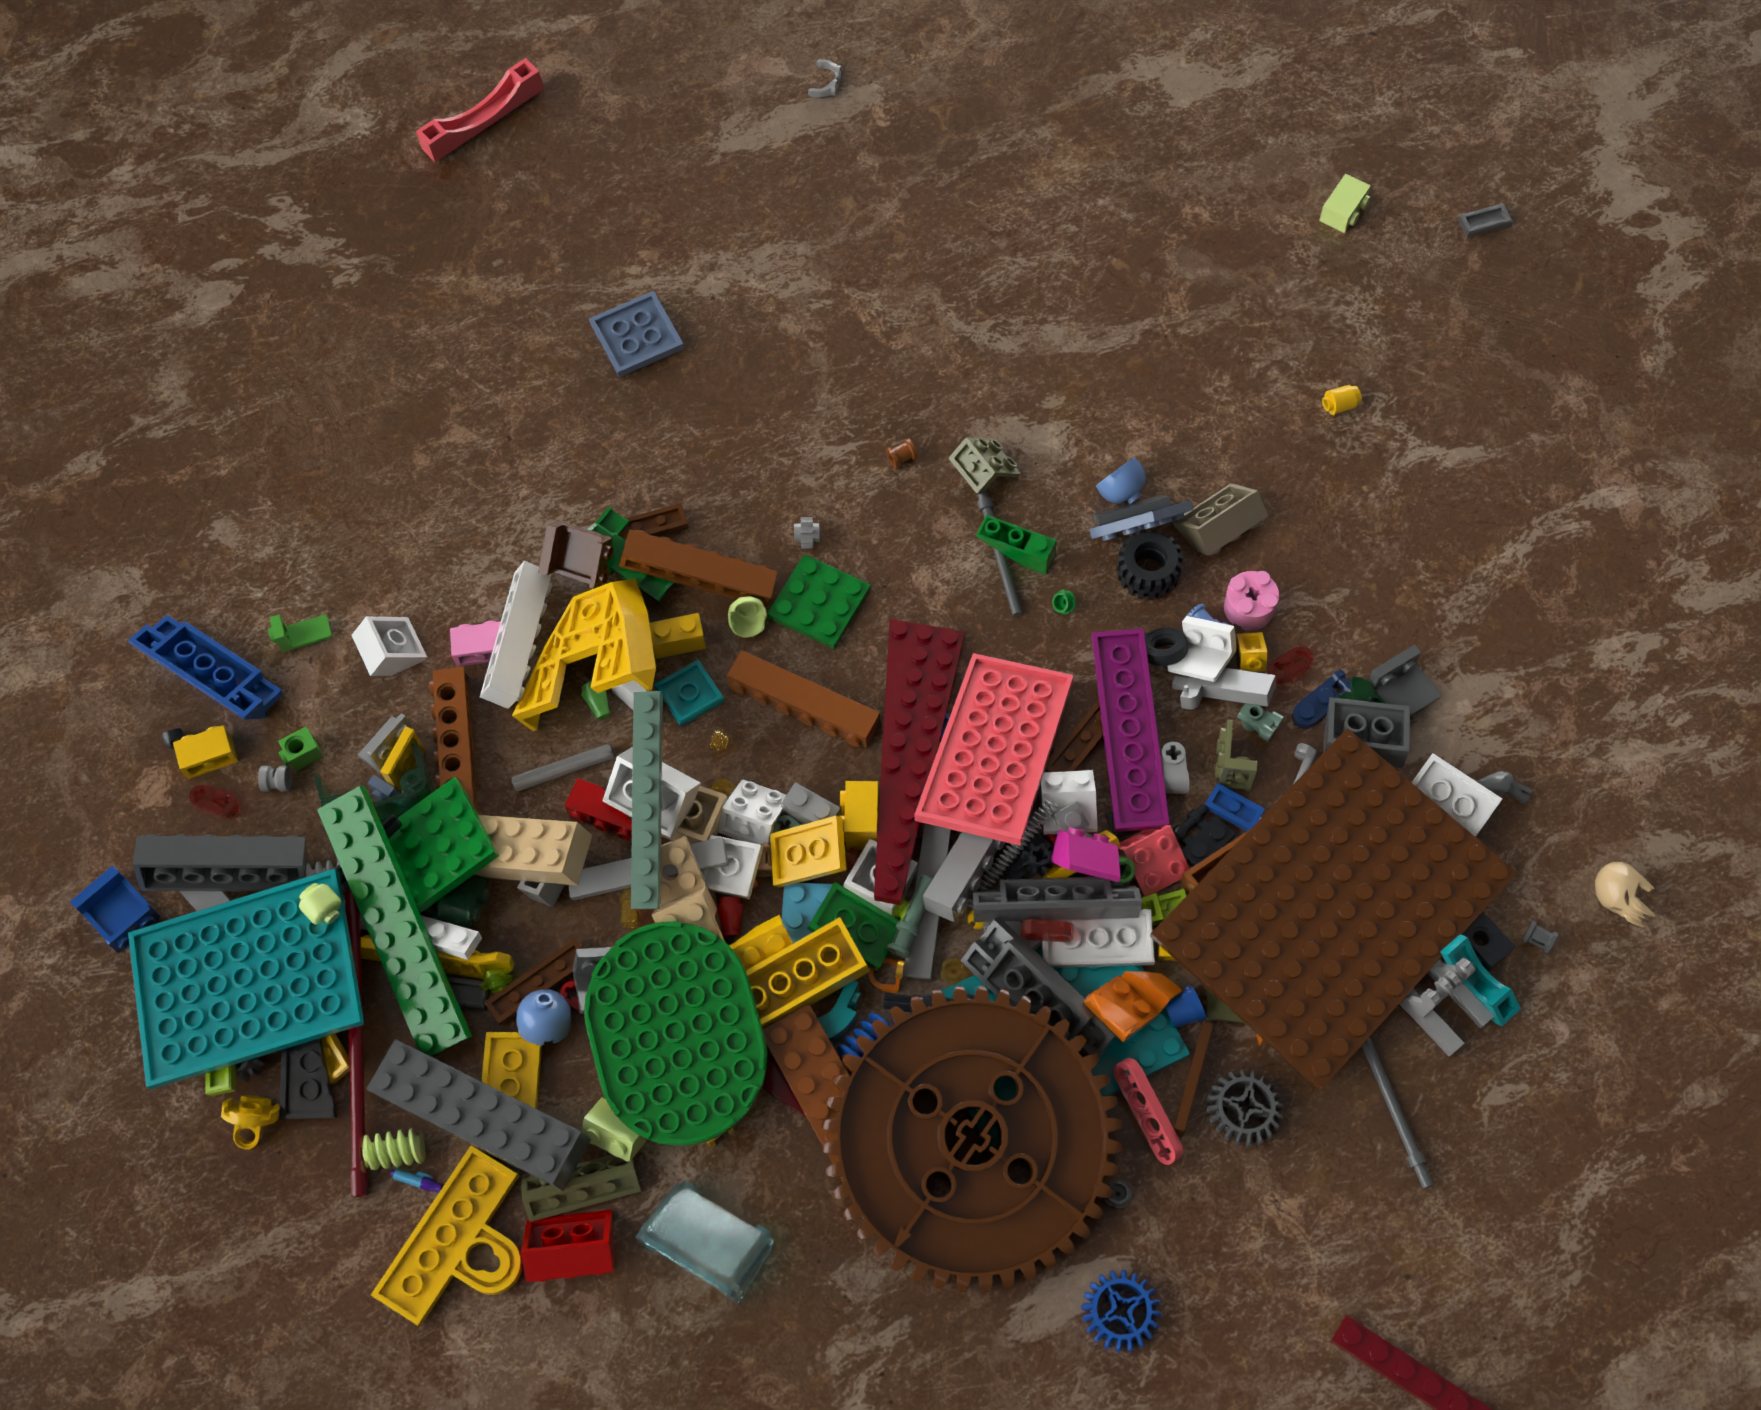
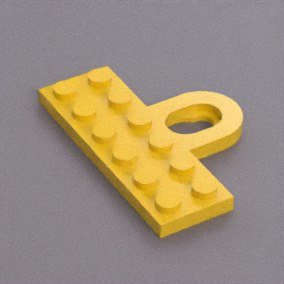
[371,1146,523,1327]

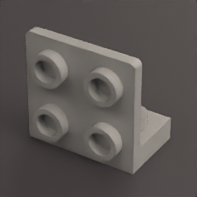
[358,713,417,773]

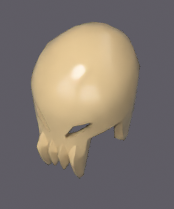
[1595,862,1655,927]

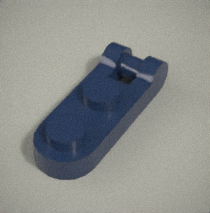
[1292,669,1351,729]

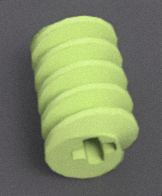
[363,1128,426,1170]

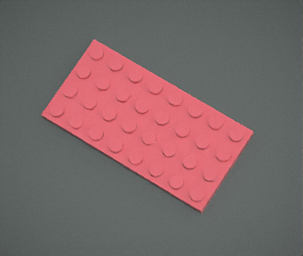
[915,653,1074,845]

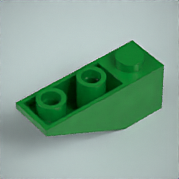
[976,515,1056,575]

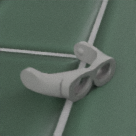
[808,59,843,98]

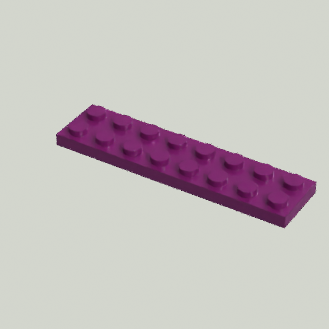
[1091,628,1170,832]

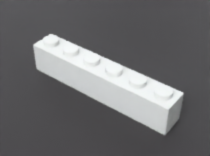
[480,560,552,709]

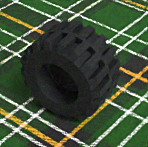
[1117,529,1183,600]

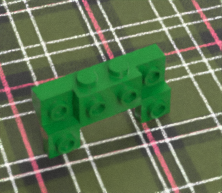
[588,506,677,604]

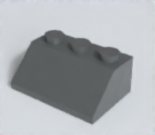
[1323,697,1410,768]

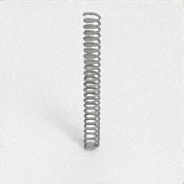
[968,800,1059,908]

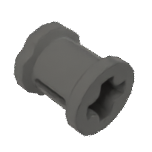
[1521,920,1559,954]

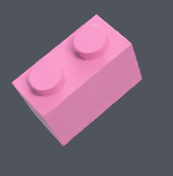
[450,621,501,667]

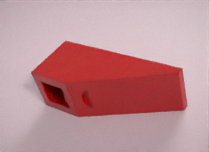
[564,778,632,841]

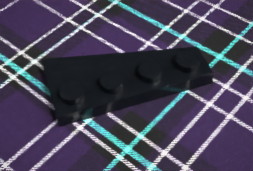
[280,1038,338,1119]

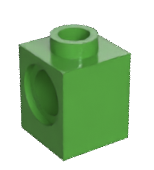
[278,726,324,771]

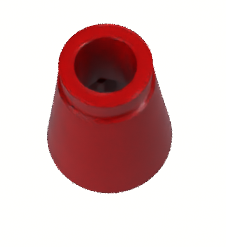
[717,897,744,937]

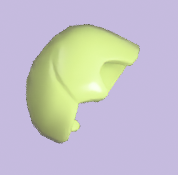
[728,596,767,638]

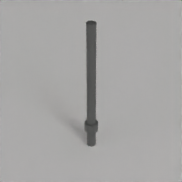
[977,490,1022,617]
[1362,1037,1433,1189]

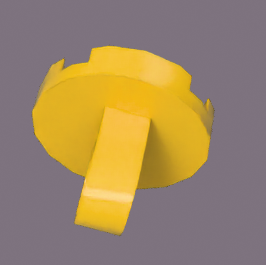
[221,1095,280,1149]

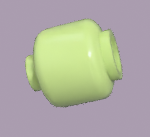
[299,883,341,924]

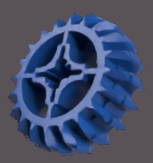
[1081,1270,1162,1353]

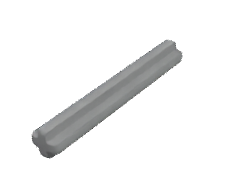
[512,744,613,791]

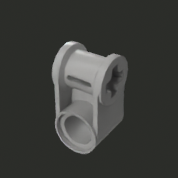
[1160,741,1189,794]

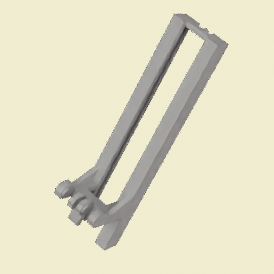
[1399,958,1494,1056]

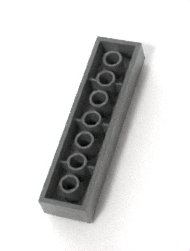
[367,1039,591,1191]

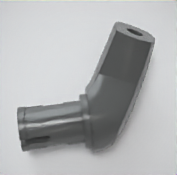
[1476,771,1531,804]

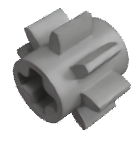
[794,517,820,549]

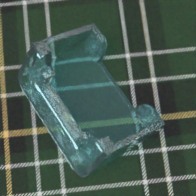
[635,1181,775,1305]

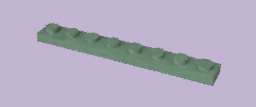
[631,691,663,910]

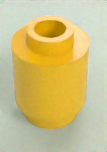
[1322,385,1362,415]

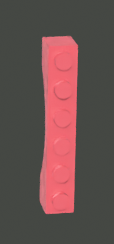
[416,58,544,162]

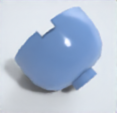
[1096,457,1146,504]
[516,989,572,1045]

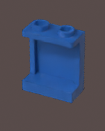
[70,865,161,953]

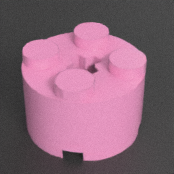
[1224,571,1279,631]

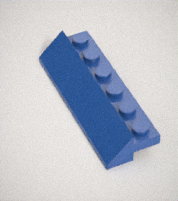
[128,615,283,720]

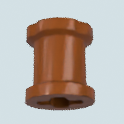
[886,438,918,469]

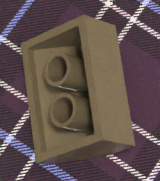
[1172,483,1268,555]

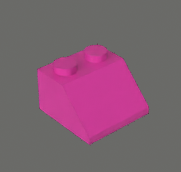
[1050,827,1120,882]

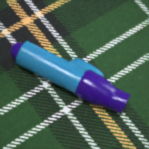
[390,1168,444,1193]

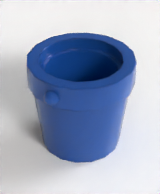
[1165,986,1206,1028]

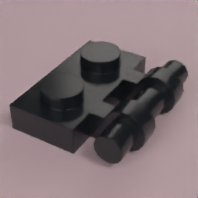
[1172,804,1236,867]

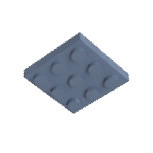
[589,291,684,377]

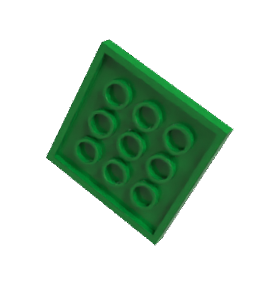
[388,777,499,913]

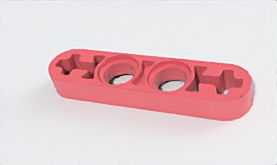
[1113,1058,1183,1165]

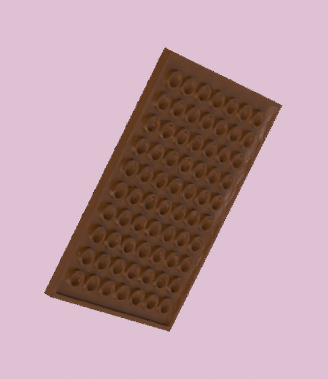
[1150,728,1517,1091]

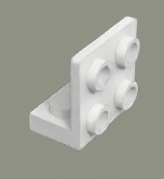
[1167,616,1236,682]
[718,780,786,844]

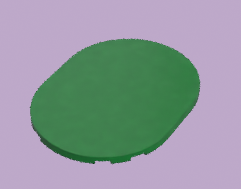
[584,921,767,1146]

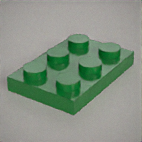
[807,882,900,971]

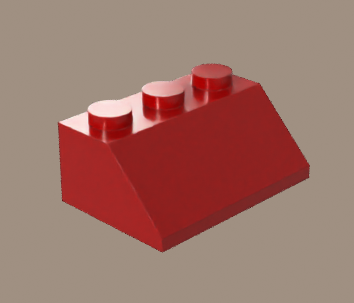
[521,1209,615,1282]

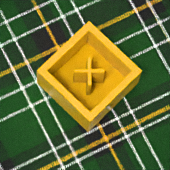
[840,781,879,851]

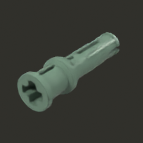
[886,875,933,958]

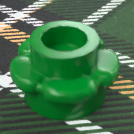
[1052,589,1076,615]

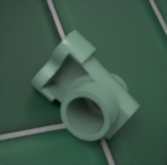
[1237,703,1285,742]

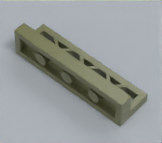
[521,1154,641,1222]

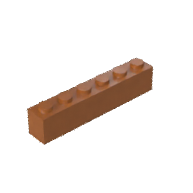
[619,529,777,608]
[727,650,881,749]

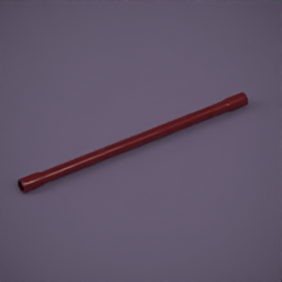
[345,890,368,1197]

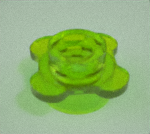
[480,968,512,993]

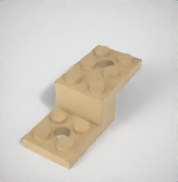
[652,835,725,942]

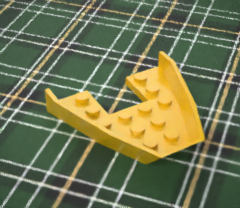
[512,579,656,731]

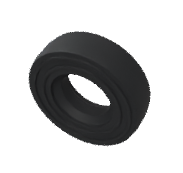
[1145,627,1188,666]

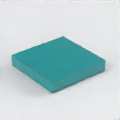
[654,659,725,728]

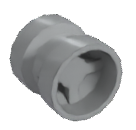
[258,765,292,792]

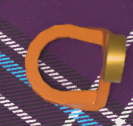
[868,958,905,993]

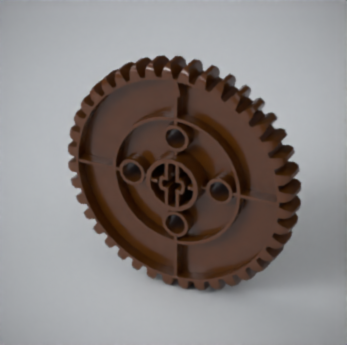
[822,985,1123,1292]

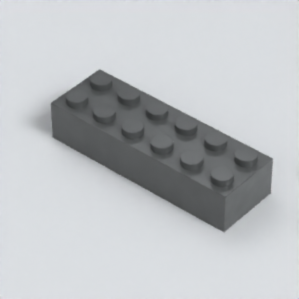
[133,834,310,891]

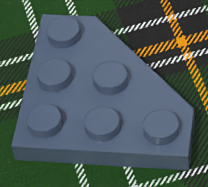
[1089,500,1193,541]

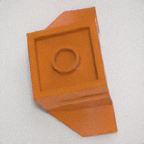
[1083,971,1183,1042]

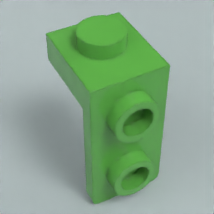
[268,614,332,652]

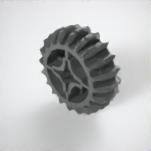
[1206,1069,1284,1147]

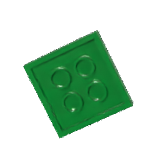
[767,554,871,650]

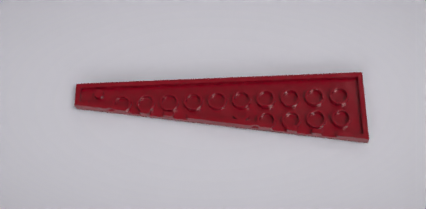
[874,619,965,905]

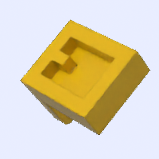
[1236,632,1267,672]

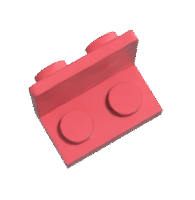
[1118,825,1190,897]

